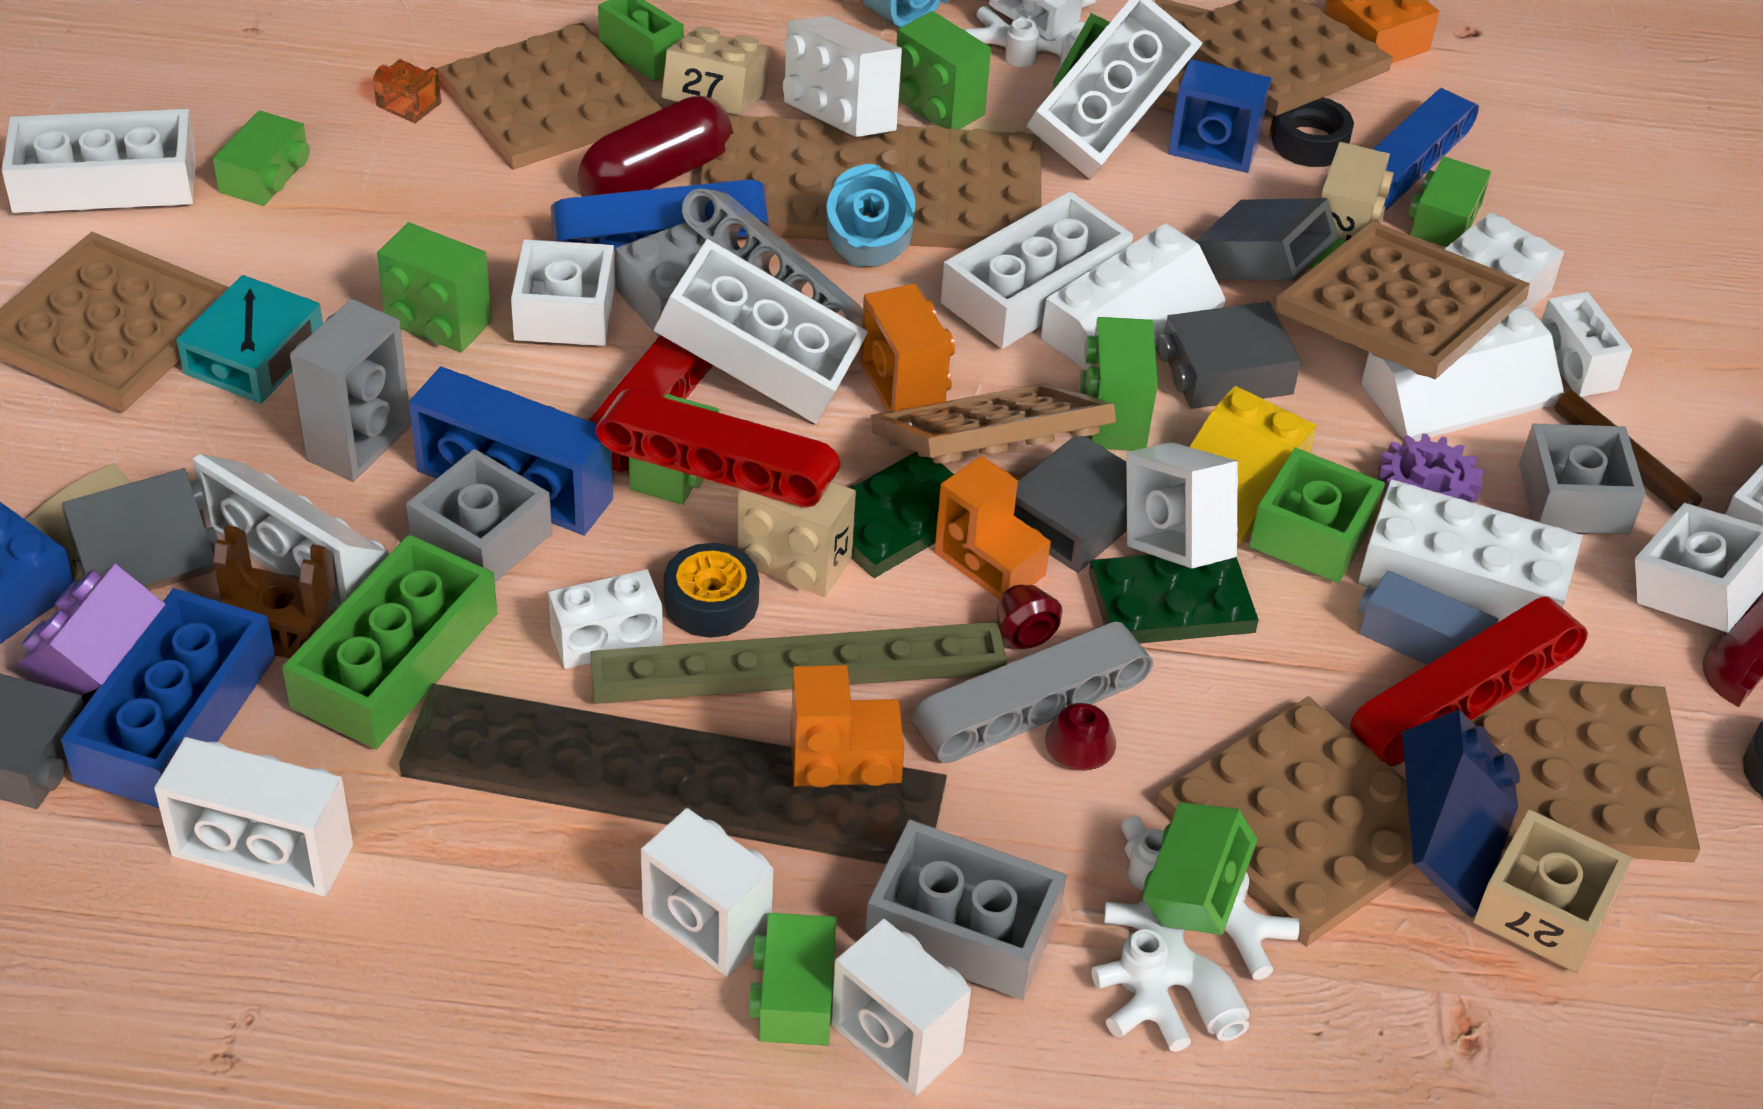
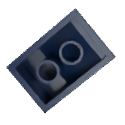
[1402,709,1520,917]

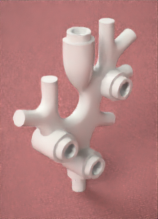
[964,0,1097,68]
[1091,816,1299,1052]

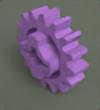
[1377,434,1483,503]

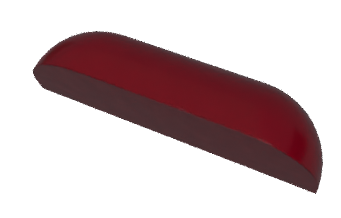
[578,96,734,196]
[1703,592,1763,707]

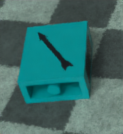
[176,274,323,404]

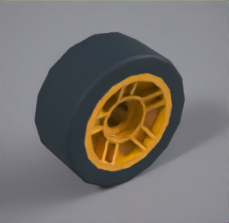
[664,542,760,638]

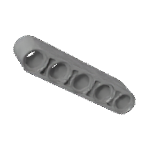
[682,189,863,328]
[911,622,1153,763]

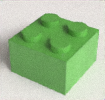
[896,11,991,129]
[377,222,492,353]
[1079,317,1158,451]
[1249,447,1385,583]

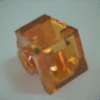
[373,59,441,124]

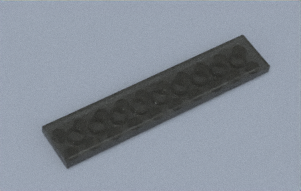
[399,683,947,865]

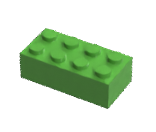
[282,534,498,750]

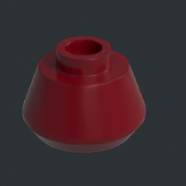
[996,584,1063,649]
[1045,703,1116,771]

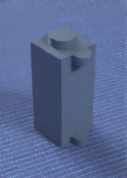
[1358,570,1499,665]

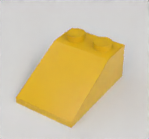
[1190,386,1317,546]

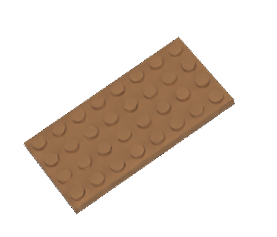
[700,113,1042,249]

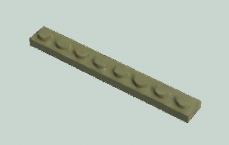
[590,622,1007,704]

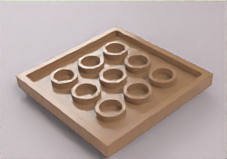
[1180,0,1393,116]
[437,22,661,170]
[1275,221,1530,380]
[0,231,229,412]
[871,383,1116,463]
[1471,678,1700,863]
[1156,696,1417,947]

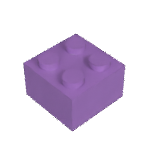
[17,563,166,696]

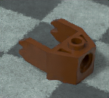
[213,525,336,659]

